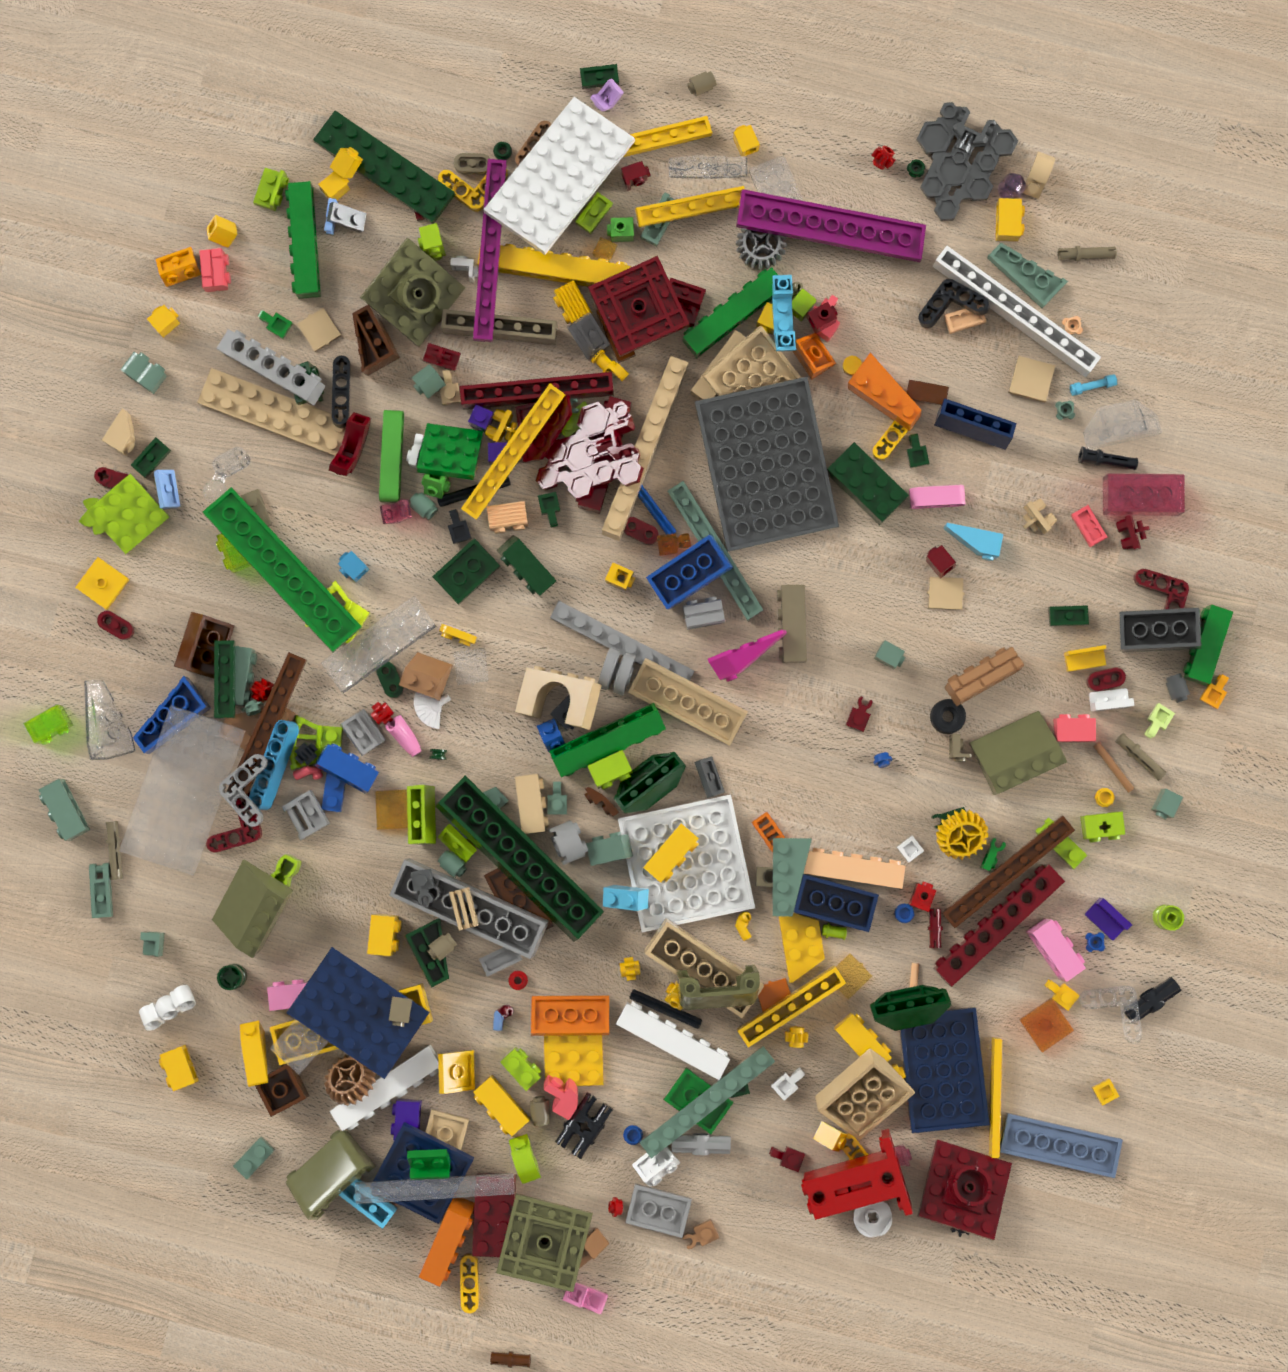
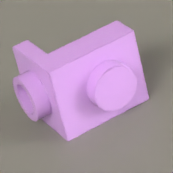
[591,79,624,112]

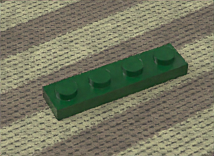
[214,640,235,718]

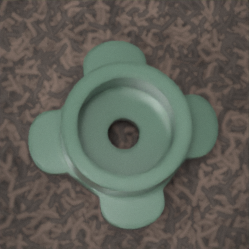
[1055,401,1075,420]
[241,700,263,716]

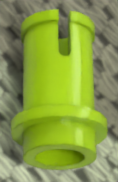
[822,923,847,940]

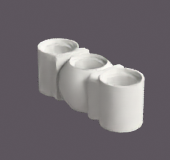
[139,985,196,1031]

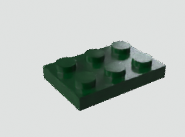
[432,538,501,605]

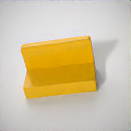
[1064,645,1107,672]

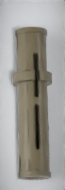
[1057,246,1117,261]
[1115,733,1166,781]
[106,821,123,880]

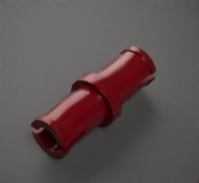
[927,908,943,948]

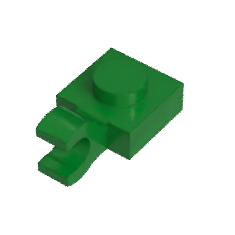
[258,310,293,339]
[980,838,1006,871]

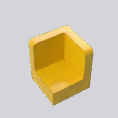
[206,215,238,248]

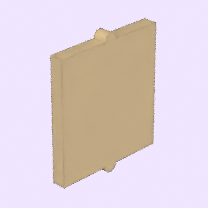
[297,308,341,352]
[927,577,965,610]

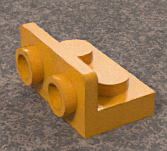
[156,247,201,287]

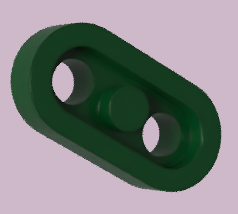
[376,661,404,698]

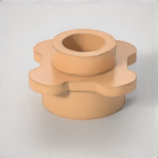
[1062,316,1083,335]

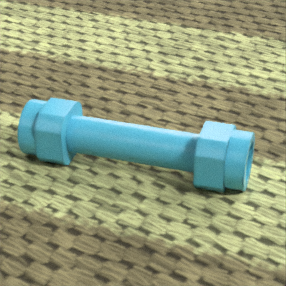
[1070,374,1117,396]

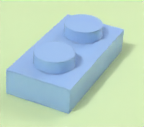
[154,470,181,509]

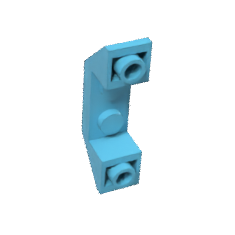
[772,275,796,352]

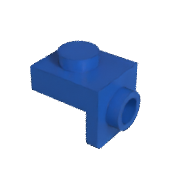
[537,718,565,753]

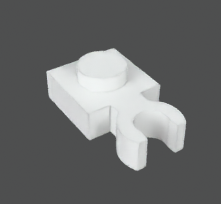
[406,433,424,469]

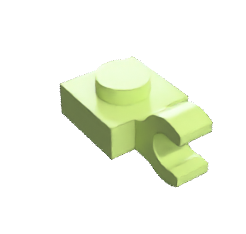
[1144,703,1175,739]

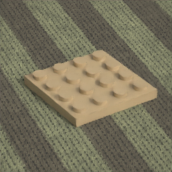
[702,326,801,396]

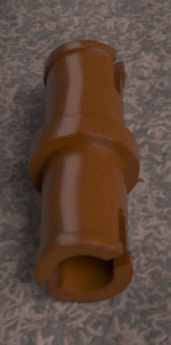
[490,1351,531,1368]

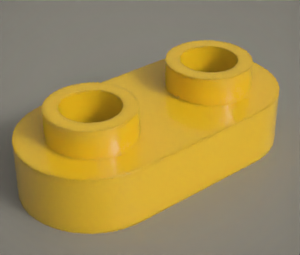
[439,624,477,647]

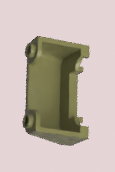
[677,965,760,1010]
[286,1130,376,1220]

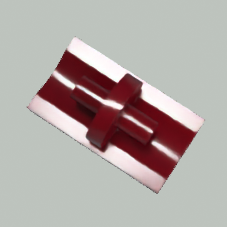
[422,343,461,372]
[1116,515,1150,550]

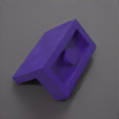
[1085,897,1132,940]

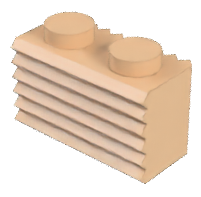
[487,501,528,534]

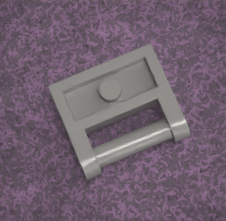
[282,790,330,841]

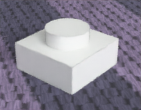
[896,836,924,863]

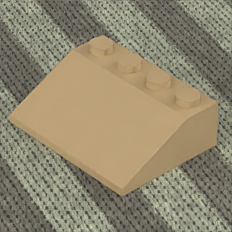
[815,1048,915,1141]

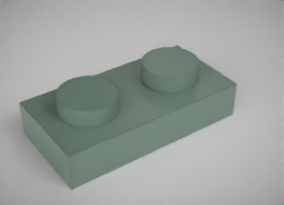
[233,1136,275,1180]

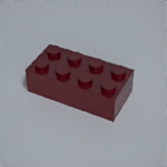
[472,1173,517,1257]

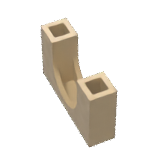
[515,666,601,730]

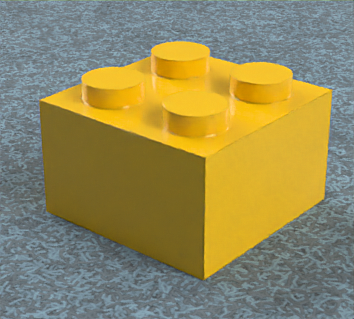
[367,914,402,956]

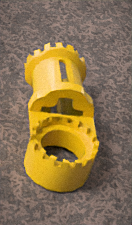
[591,349,629,381]

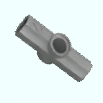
[672,1133,731,1155]

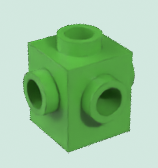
[422,474,451,499]

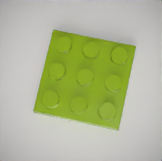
[86,473,170,554]

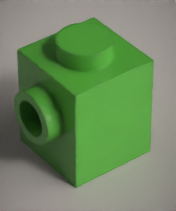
[607,217,634,242]

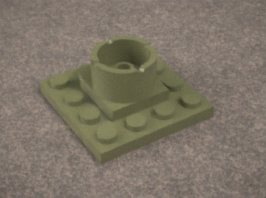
[360,238,465,347]
[496,1193,593,1292]

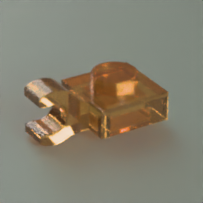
[657,533,691,556]

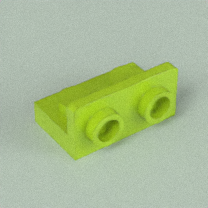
[253,168,289,211]

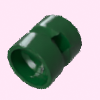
[217,963,247,990]

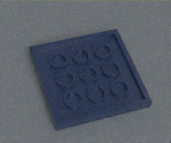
[369,1122,474,1224]

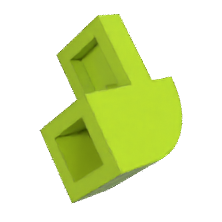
[509,1134,541,1184]

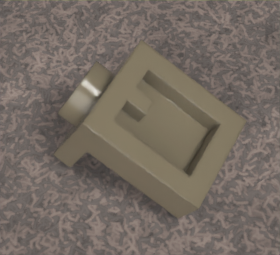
[949,734,971,762]

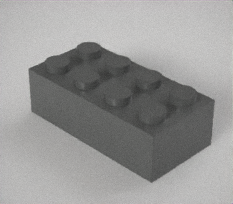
[1119,608,1202,653]

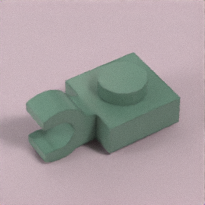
[547,782,567,814]

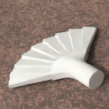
[414,692,451,729]

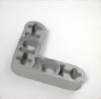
[219,754,268,827]

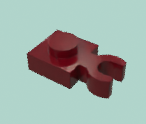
[846,696,873,732]

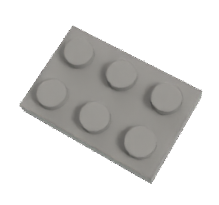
[625,1183,692,1238]

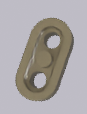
[454,153,490,174]

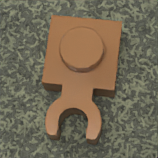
[682,1219,719,1249]

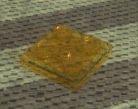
[375,789,408,830]

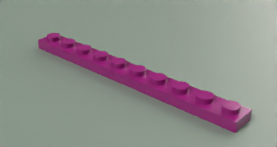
[473,159,507,342]

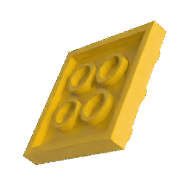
[544,1035,604,1086]

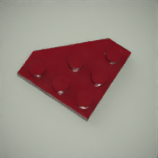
[515,395,572,463]

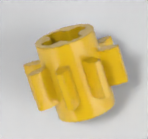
[619,957,641,981]
[785,1026,808,1048]

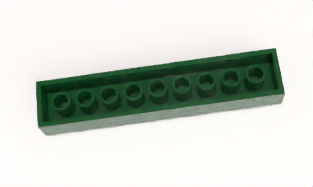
[435,775,604,942]

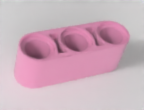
[909,485,965,509]

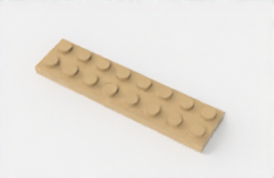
[197,368,346,456]

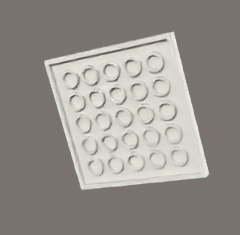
[618,794,755,932]

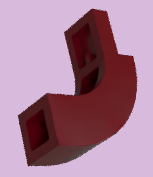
[328,412,371,477]

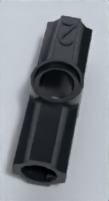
[1124,977,1182,1024]

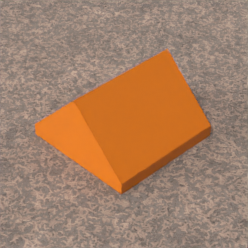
[793,333,836,380]

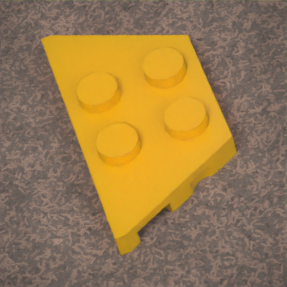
[778,913,825,983]

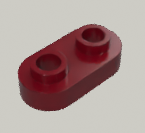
[623,517,659,545]
[97,611,134,640]
[1086,667,1126,691]

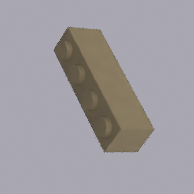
[777,584,807,663]

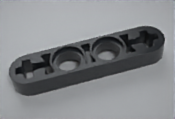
[331,355,351,428]

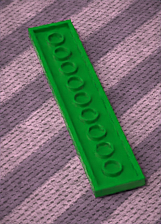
[202,487,362,653]

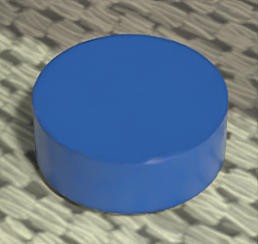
[894,904,914,923]

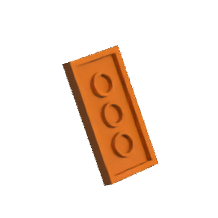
[531,996,609,1036]

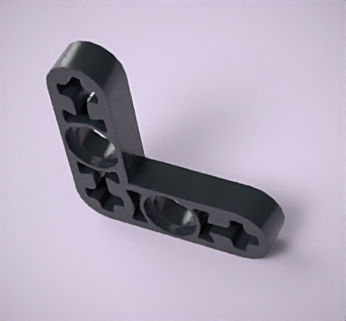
[918,279,989,328]

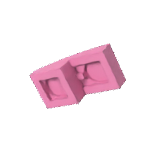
[563,1283,608,1314]

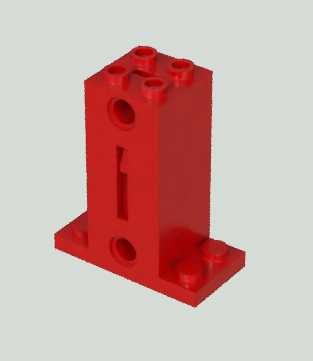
[801,1129,913,1220]

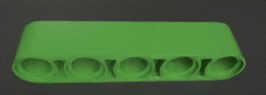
[379,410,404,503]

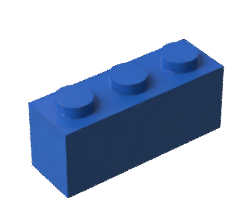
[314,743,379,794]

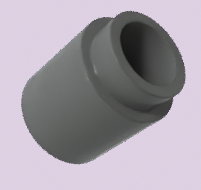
[1166,673,1190,703]

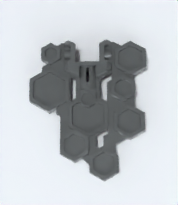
[916,102,1018,221]

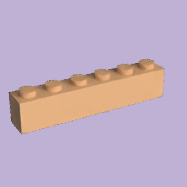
[803,848,905,889]

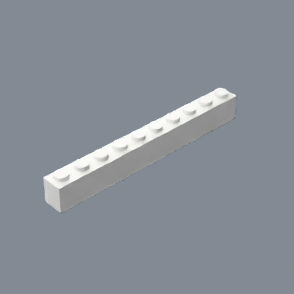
[933,246,1101,377]

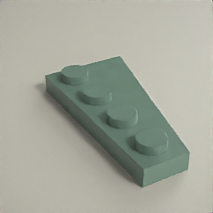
[987,243,1068,308]
[772,838,812,917]

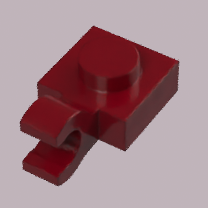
[769,1146,805,1173]

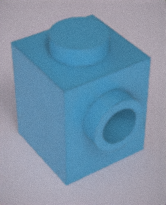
[338,551,370,582]

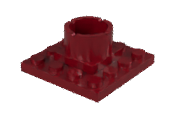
[588,256,690,357]
[917,1139,1012,1241]

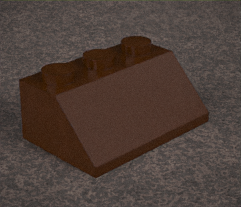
[174,612,235,679]

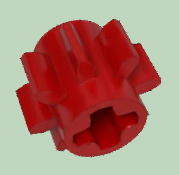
[871,145,896,170]
[250,678,274,703]
[370,702,394,725]

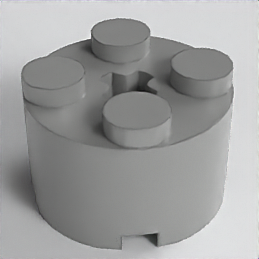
[549,820,588,865]

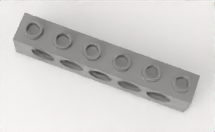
[216,329,326,405]

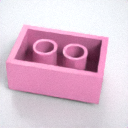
[1026,918,1086,982]

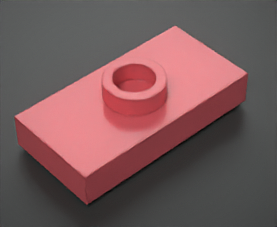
[1071,505,1108,547]

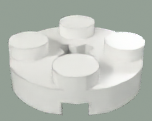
[853,1201,892,1237]

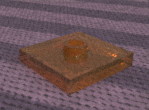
[1019,998,1074,1053]

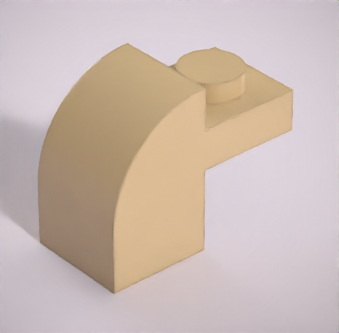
[1021,151,1055,199]

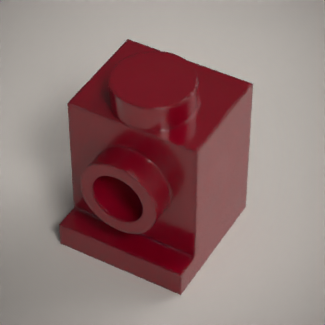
[621,161,651,191]

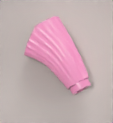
[385,715,422,757]

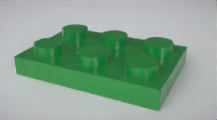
[663,1067,734,1134]

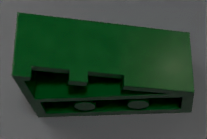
[497,535,557,596]
[404,918,449,988]

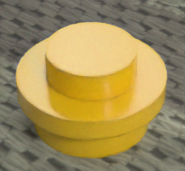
[1095,788,1115,807]

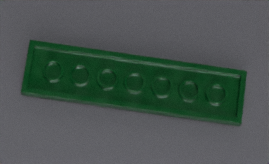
[313,110,456,224]

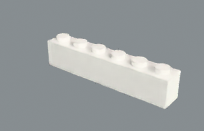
[616,1001,730,1080]
[330,1045,439,1131]

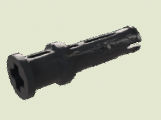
[1078,446,1138,470]

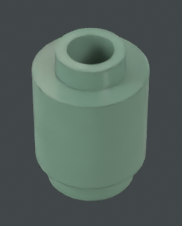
[409,492,438,520]
[438,850,467,878]

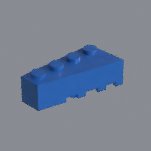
[133,676,211,754]

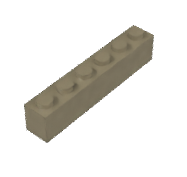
[441,309,558,345]

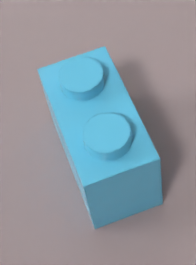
[603,885,649,911]

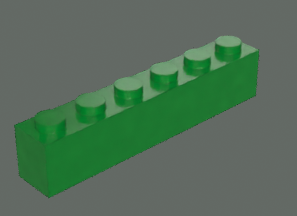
[285,181,321,299]
[683,267,778,359]
[549,703,666,778]

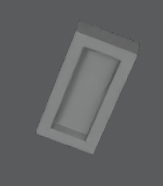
[479,947,523,977]

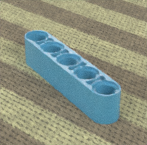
[249,720,299,810]

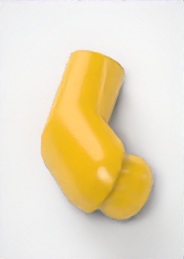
[735,912,752,941]

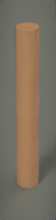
[1093,742,1134,793]

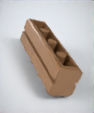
[945,647,1024,706]

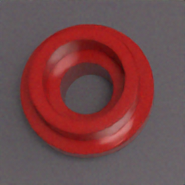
[508,970,528,990]
[608,1197,623,1217]

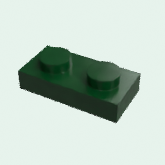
[580,64,619,89]
[131,437,171,478]
[1048,605,1089,626]

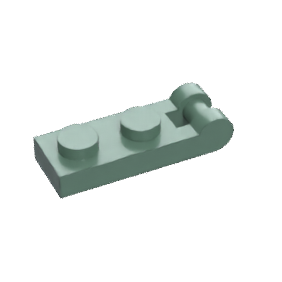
[640,192,675,247]
[89,863,113,918]

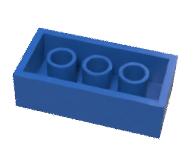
[646,534,733,610]

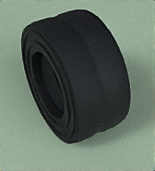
[930,699,966,734]

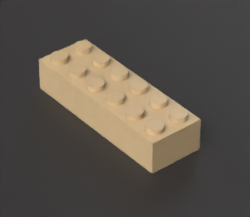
[644,918,764,1019]

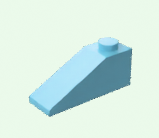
[944,523,1003,561]

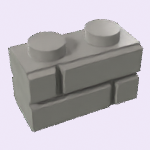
[683,597,725,630]

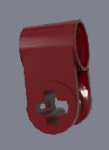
[94,467,128,489]

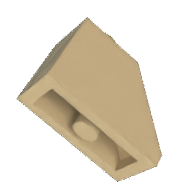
[102,408,136,456]

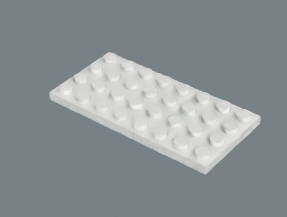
[483,97,635,255]

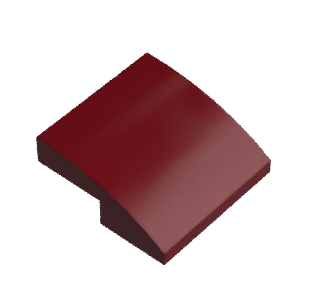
[669,278,706,327]

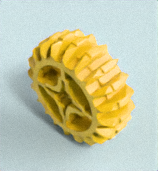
[936,809,989,860]

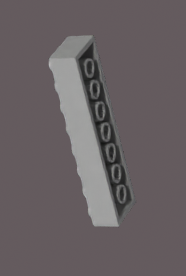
[389,858,549,959]

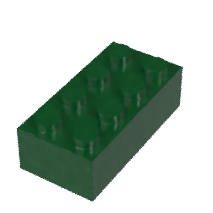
[827,442,909,526]

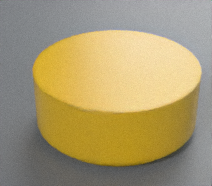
[842,355,862,376]

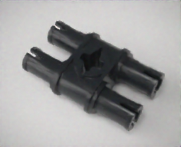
[555,1092,614,1159]

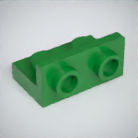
[407,1149,451,1180]

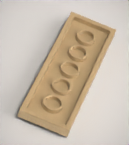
[628,658,748,746]

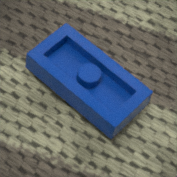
[322,773,346,812]

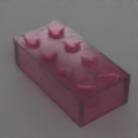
[1103,473,1185,516]

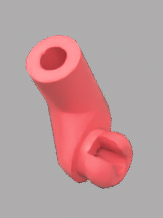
[293,766,323,780]

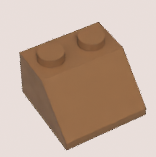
[399,652,453,701]

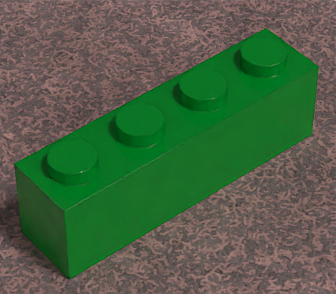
[1183,604,1233,686]

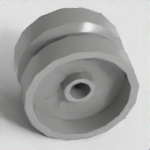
[598,647,636,696]

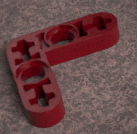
[1133,569,1189,609]
[206,791,262,853]

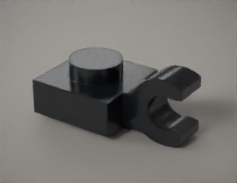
[448,509,472,544]

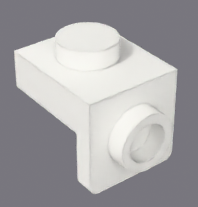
[450,256,478,282]

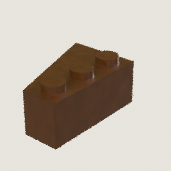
[352,305,400,376]

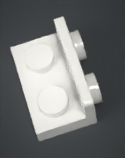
[1089,688,1134,712]
[632,1146,680,1187]

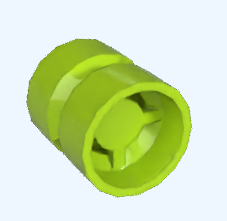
[1153,905,1184,931]

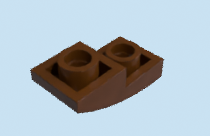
[907,380,949,405]
[584,787,619,817]

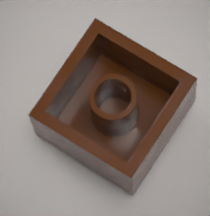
[255,1062,310,1117]

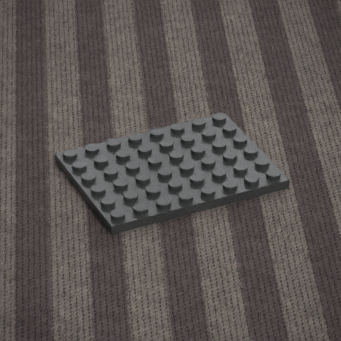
[695,377,839,552]

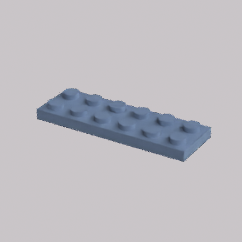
[1000,1113,1123,1178]

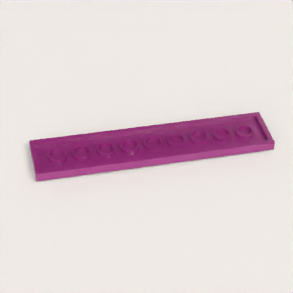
[736,189,926,263]

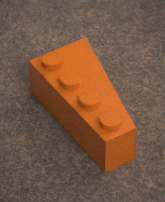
[848,352,922,431]
[418,1194,475,1287]

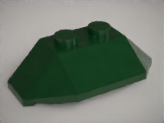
[614,752,686,813]
[870,985,952,1031]

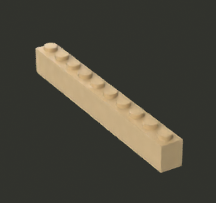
[602,356,688,541]

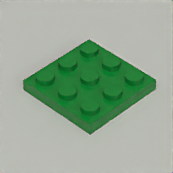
[417,423,483,480]

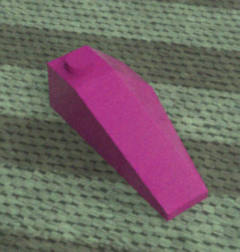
[708,630,787,682]

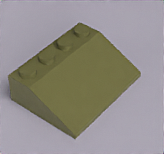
[969,711,1067,795]
[212,859,293,958]

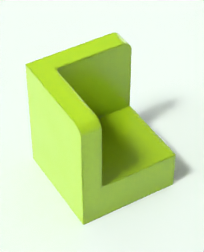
[792,288,817,322]

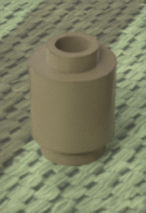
[687,71,717,96]
[427,933,457,961]
[530,1096,551,1126]

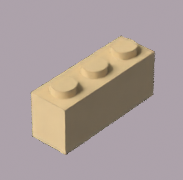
[515,774,549,834]

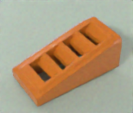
[751,812,785,853]

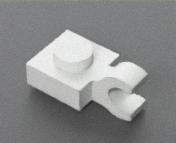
[771,1067,805,1100]

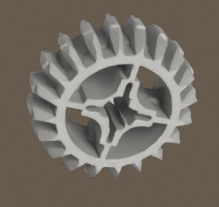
[736,228,787,270]

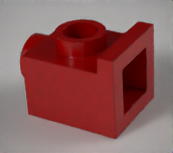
[908,881,937,912]

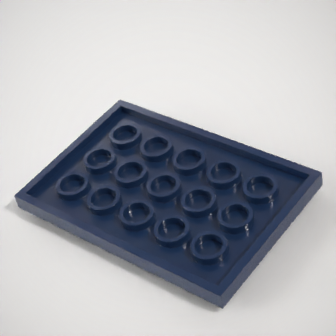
[287,947,430,1079]
[900,1007,990,1133]

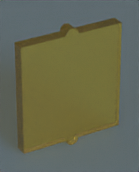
[836,953,872,1000]

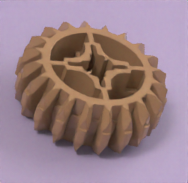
[324,1054,376,1106]

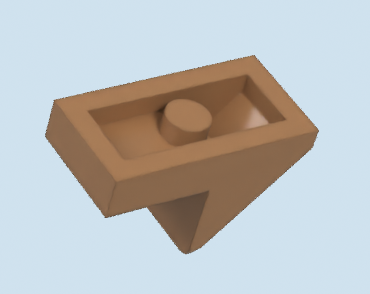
[579,1228,609,1269]

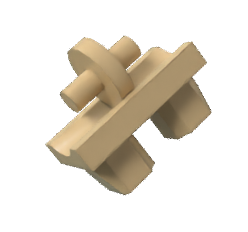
[1023,498,1057,534]

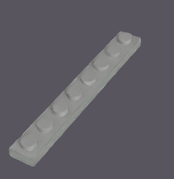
[550,601,694,681]

